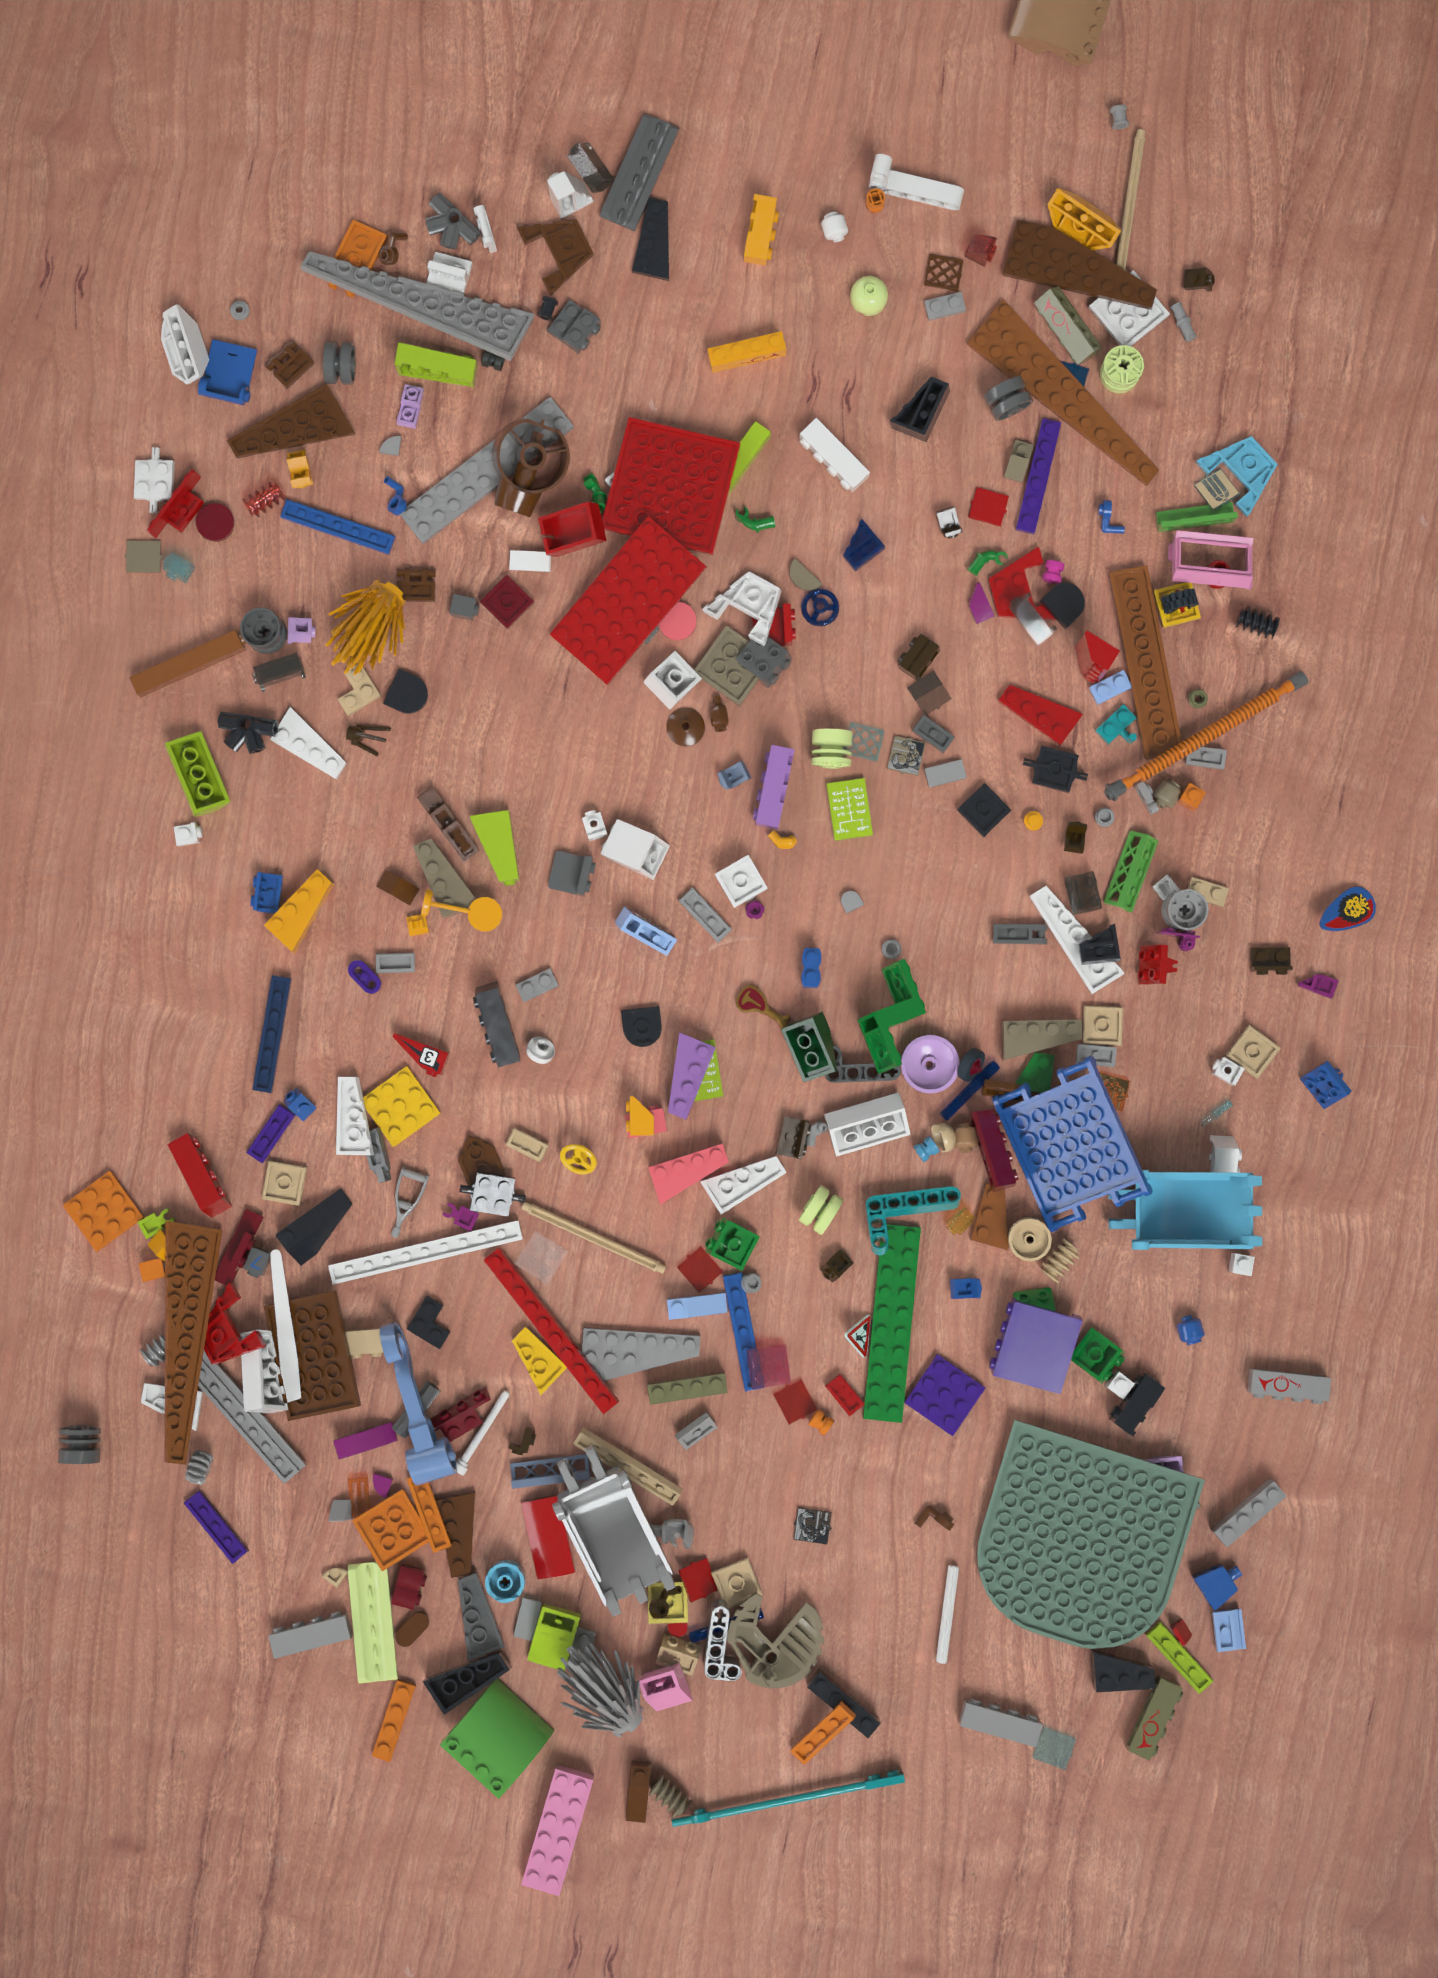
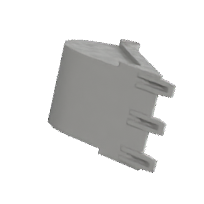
[552,1445,675,1617]

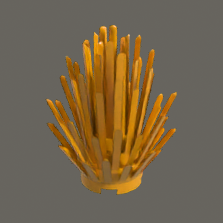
[325,580,406,676]

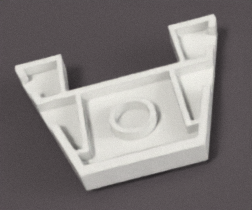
[702,572,781,646]

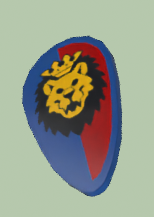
[1319,887,1376,931]

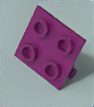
[1156,928,1200,951]

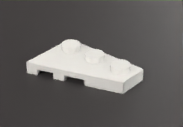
[141,1383,203,1431]

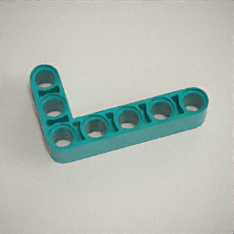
[866,1187,961,1255]

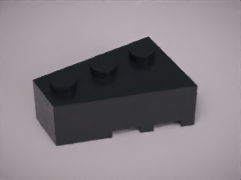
[1091,1649,1156,1693]

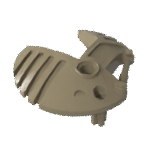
[726,1594,824,1688]

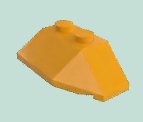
[1047,187,1122,250]

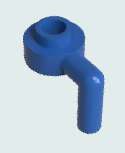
[384,476,407,516]
[1098,500,1125,534]

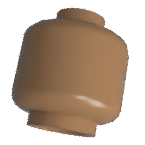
[954,1123,978,1153]

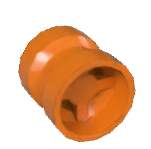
[866,188,885,213]
[808,1409,835,1436]

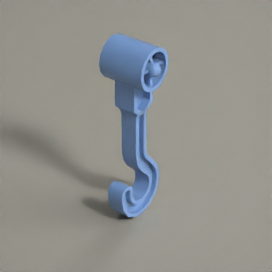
[380,1322,457,1486]

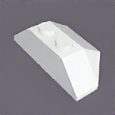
[161,304,209,385]

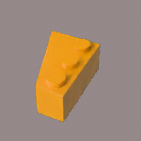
[744,194,780,266]

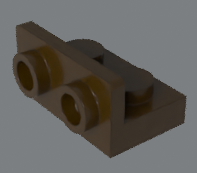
[1250,947,1293,975]

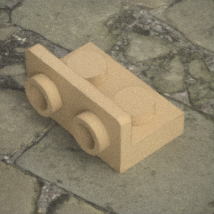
[655,1634,702,1676]

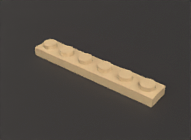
[573,1427,683,1506]

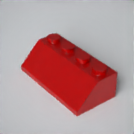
[1075,630,1120,683]

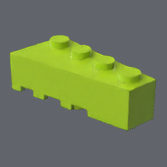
[394,342,478,387]

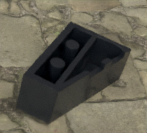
[890,377,950,442]
[1109,1373,1165,1437]

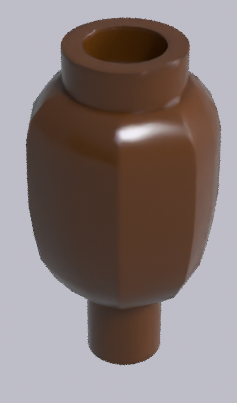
[710,696,729,732]

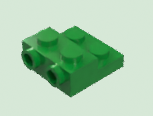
[705,1217,760,1271]
[1071,1327,1125,1384]

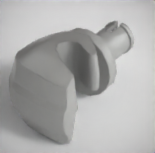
[650,1519,694,1549]

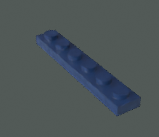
[252,975,292,1093]

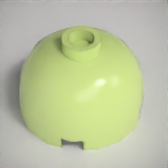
[850,275,888,316]

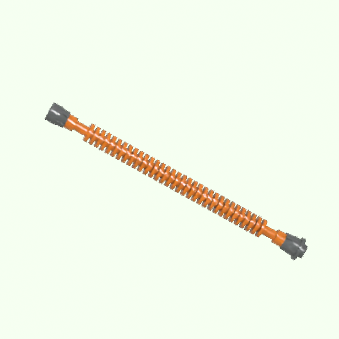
[1104,671,1308,801]

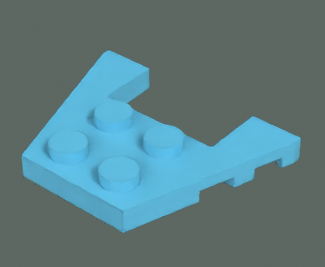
[1196,436,1278,517]

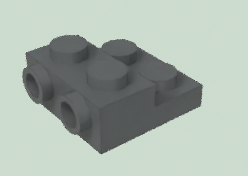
[547,300,601,354]

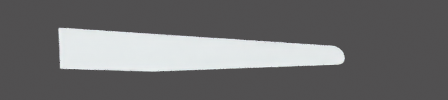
[270,1249,301,1402]

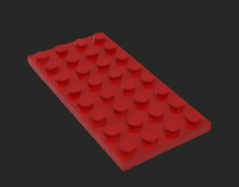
[549,516,707,685]

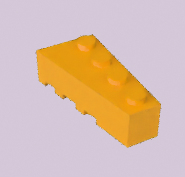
[264,869,335,953]

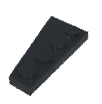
[632,198,669,281]

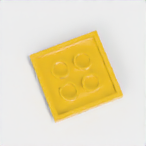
[363,1066,441,1147]

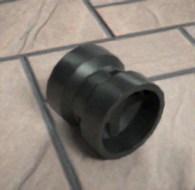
[482,350,505,371]

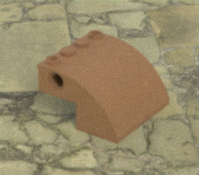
[1007,0,1111,67]

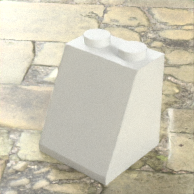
[601,819,670,880]

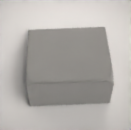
[329,1499,352,1522]

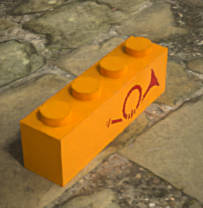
[707,331,787,373]

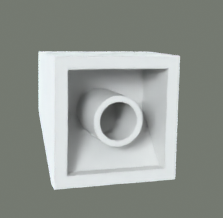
[643,651,702,710]

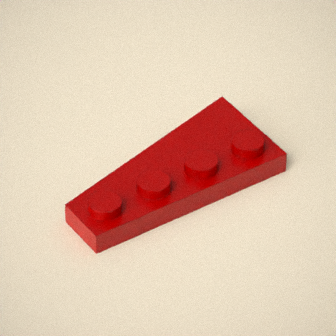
[998,685,1083,746]

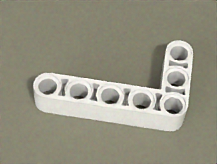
[869,154,964,210]

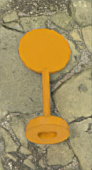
[421,889,502,932]

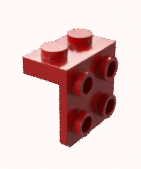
[752,603,796,646]

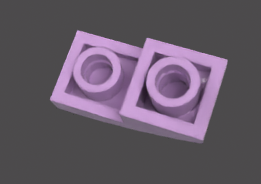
[397,384,424,429]

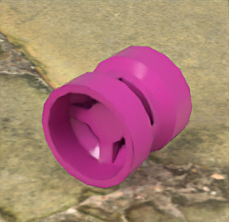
[1042,560,1065,584]

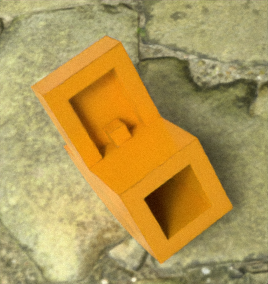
[287,449,313,488]

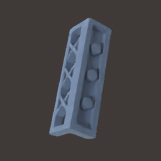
[510,1454,591,1489]

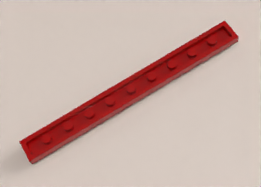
[484,1247,620,1414]

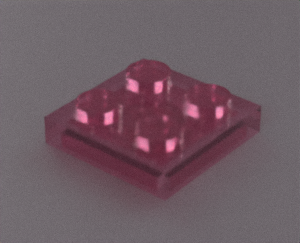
[747,1344,791,1389]

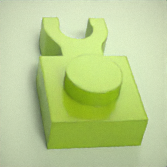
[137,1208,176,1239]

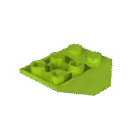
[527,1603,581,1671]

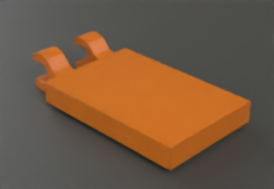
[327,220,388,298]

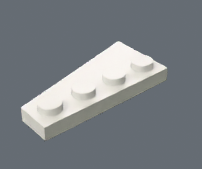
[701,1156,787,1214]

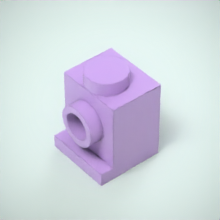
[288,617,316,644]

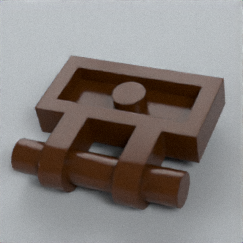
[265,340,315,389]
[396,567,436,602]

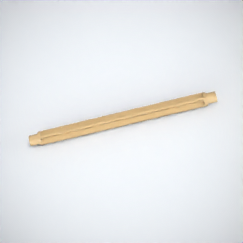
[1116,129,1146,270]
[522,1202,666,1274]

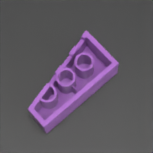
[753,745,794,830]

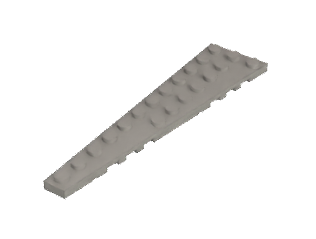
[301,251,535,361]

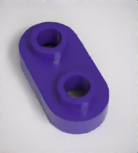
[348,960,382,994]

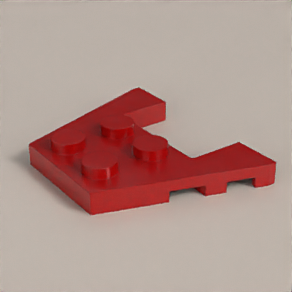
[988,547,1056,621]
[204,1283,267,1365]

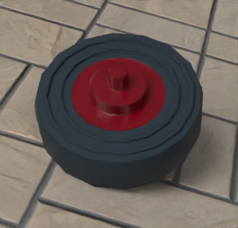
[957,1048,985,1082]

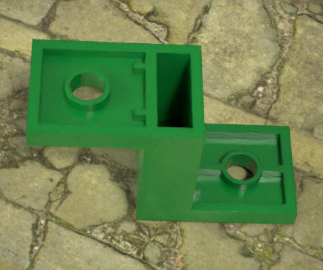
[857,959,926,1074]

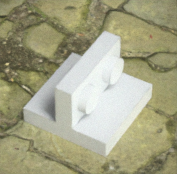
[426,252,473,295]
[715,855,768,908]

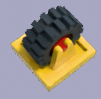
[1153,582,1201,628]

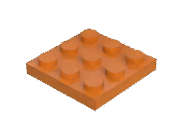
[62,1171,145,1252]
[351,1489,429,1571]

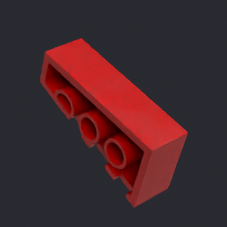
[167,1133,232,1218]

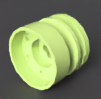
[1100,345,1144,394]
[811,729,853,769]

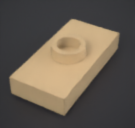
[506,1128,549,1163]

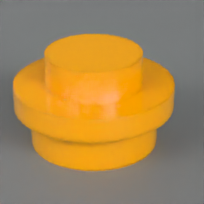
[1024,811,1043,831]

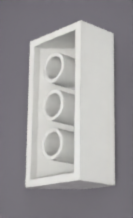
[824,1092,911,1157]

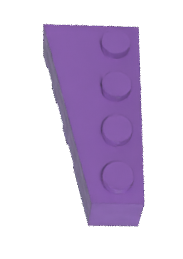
[668,1033,716,1120]

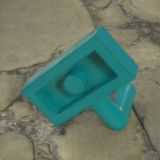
[1095,704,1137,745]

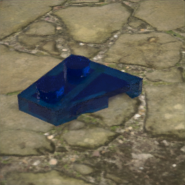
[843,519,885,572]

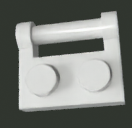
[473,205,497,253]

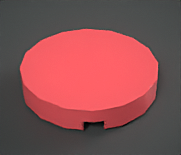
[659,602,697,641]

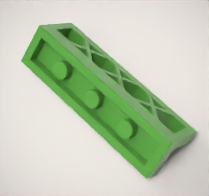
[1155,502,1238,533]
[1104,831,1158,913]

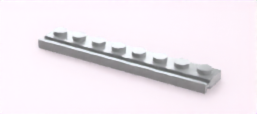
[198,1351,307,1484]

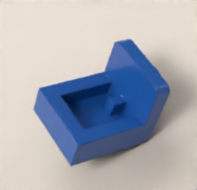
[283,1088,317,1122]
[950,1278,982,1299]

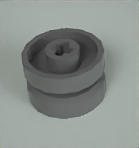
[323,341,356,385]
[984,376,1033,421]

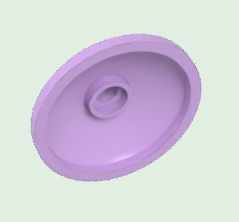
[901,1035,960,1093]

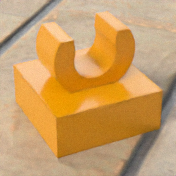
[406,915,429,937]

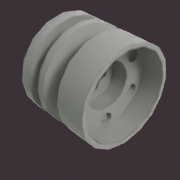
[1161,889,1209,931]

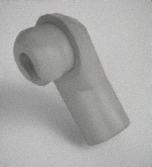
[806,1121,828,1146]

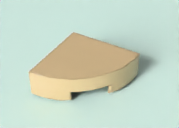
[321,1567,348,1588]

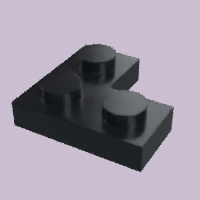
[406,1296,450,1349]

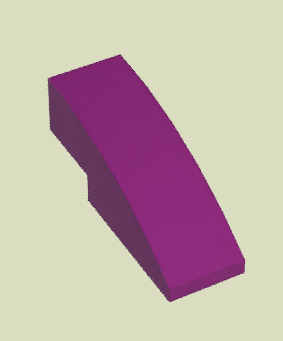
[333,1422,398,1460]

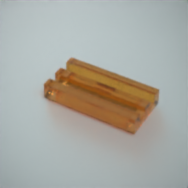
[348,1477,370,1518]

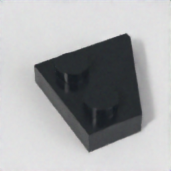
[1079,924,1121,965]

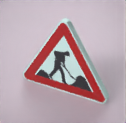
[844,1315,871,1358]

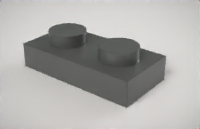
[912,715,955,753]

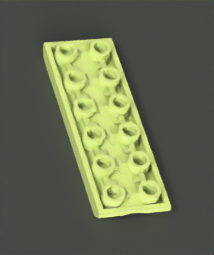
[348,1562,398,1683]

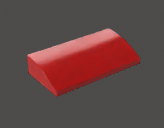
[521,1494,576,1580]

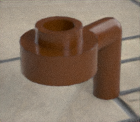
[379,233,408,265]
[914,1506,955,1531]

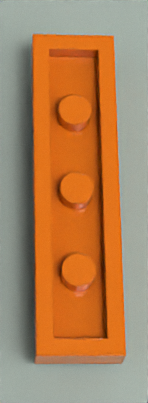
[406,1477,452,1553]
[372,1679,416,1762]
[790,1701,856,1765]

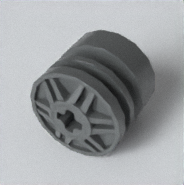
[240,608,287,654]
[58,1425,101,1464]

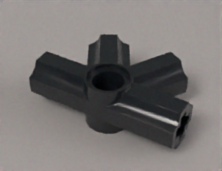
[217,711,278,754]

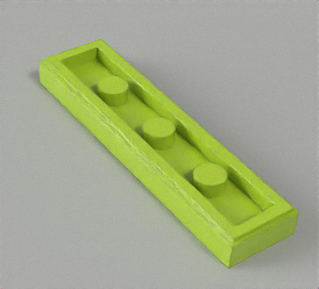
[1145,1621,1213,1694]

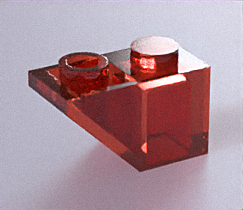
[964,234,998,267]

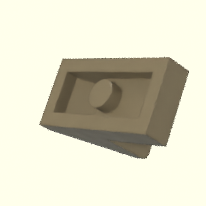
[1004,440,1034,483]

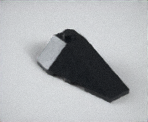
[275,1188,353,1266]

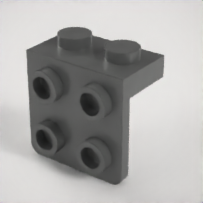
[736,637,792,688]
[548,851,596,897]

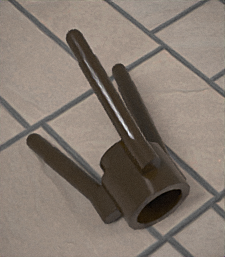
[346,724,391,756]

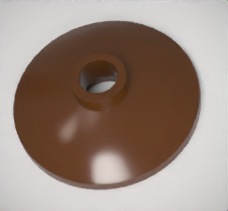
[667,708,705,747]

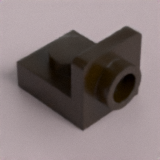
[820,1249,854,1283]

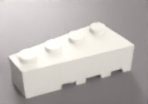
[240,1330,288,1413]

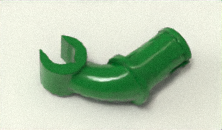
[583,473,607,513]
[735,507,775,533]
[967,551,1008,576]

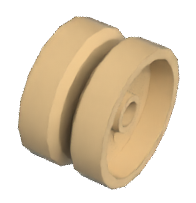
[1008,1217,1052,1262]

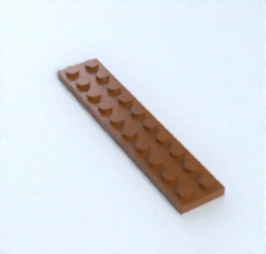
[1109,565,1182,761]

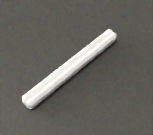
[936,1565,959,1664]

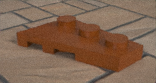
[970,1184,1008,1250]

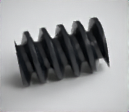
[1235,606,1280,639]

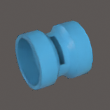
[913,1136,940,1162]

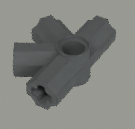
[425,193,482,250]

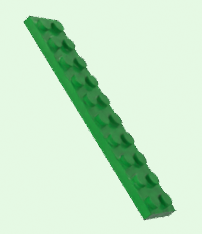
[863,1224,921,1423]

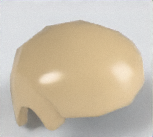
[931,1123,956,1152]

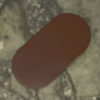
[395,1612,429,1647]

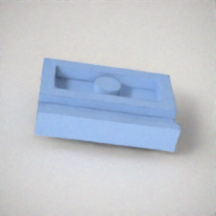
[1212,1608,1246,1652]

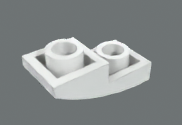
[509,550,551,572]

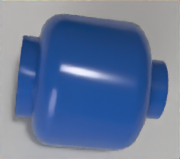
[1176,1315,1205,1345]

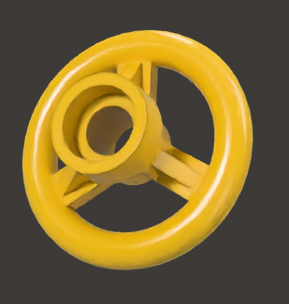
[560,1144,597,1175]

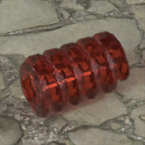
[242,480,286,518]

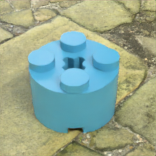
[485,1560,526,1603]

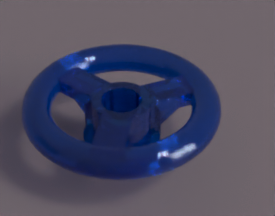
[801,589,839,627]

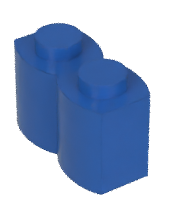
[801,948,822,989]

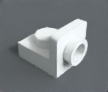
[174,822,203,847]

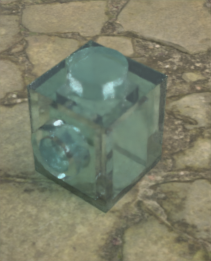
[162,552,195,584]

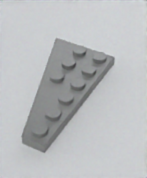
[580,1328,700,1387]

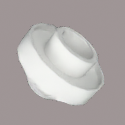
[526,1037,555,1064]

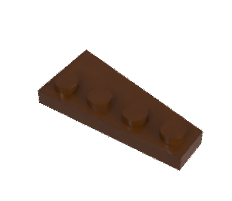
[436,1492,476,1578]

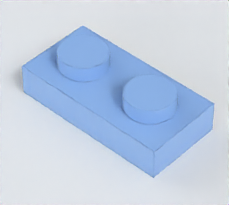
[1089,670,1131,705]

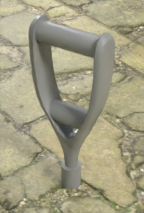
[391,1167,429,1238]

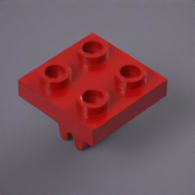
[1138,944,1178,985]

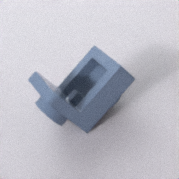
[717,761,752,790]

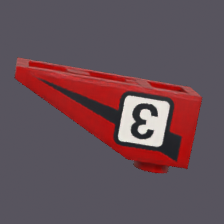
[392,1033,450,1077]

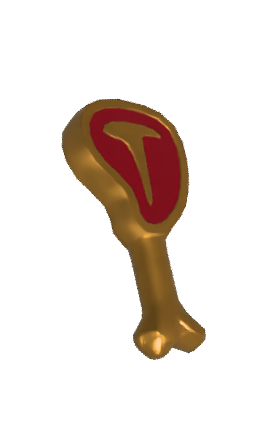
[736,985,790,1029]

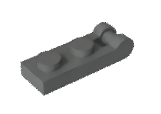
[993,924,1047,945]

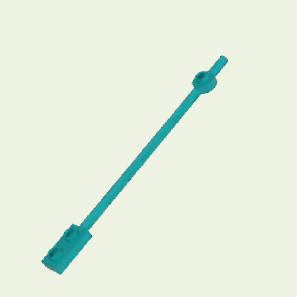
[671,1770,905,1827]

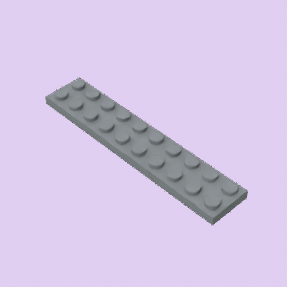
[400,397,574,544]

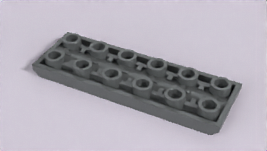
[600,113,680,232]

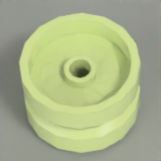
[798,1185,844,1235]

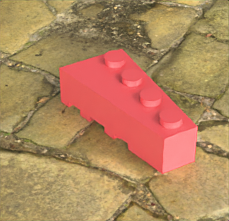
[648,1144,729,1205]

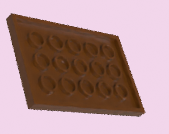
[263,1290,361,1421]

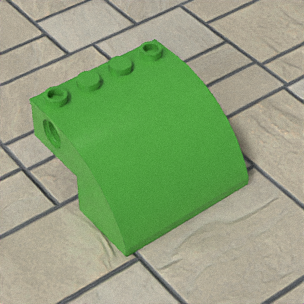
[440,1679,554,1799]

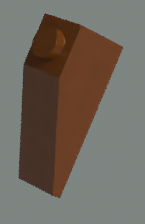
[626,1761,651,1823]

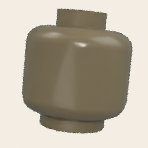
[1153,779,1182,809]

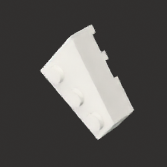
[547,171,594,219]
[1209,1135,1242,1173]

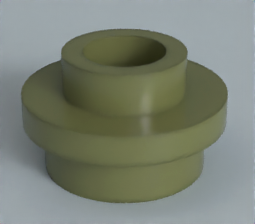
[1188,689,1208,709]

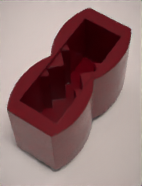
[391,1564,427,1610]

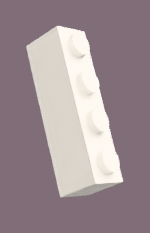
[799,418,870,492]

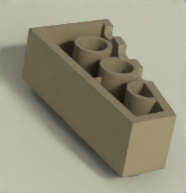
[413,839,476,919]
[1001,1019,1082,1061]

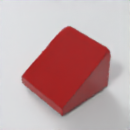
[1170,1619,1192,1646]

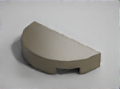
[790,559,823,591]

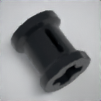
[536,296,559,321]

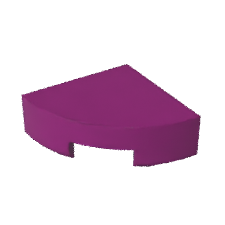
[373,1473,393,1498]

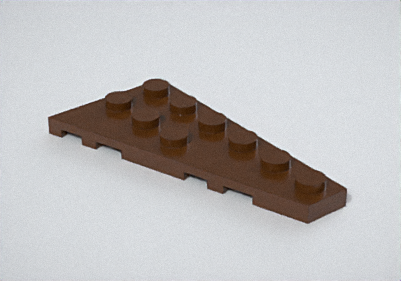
[226,384,356,459]

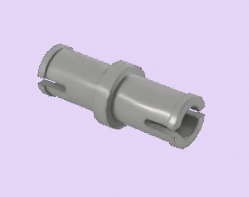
[1170,302,1197,342]

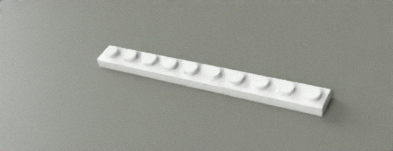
[328,1220,523,1285]

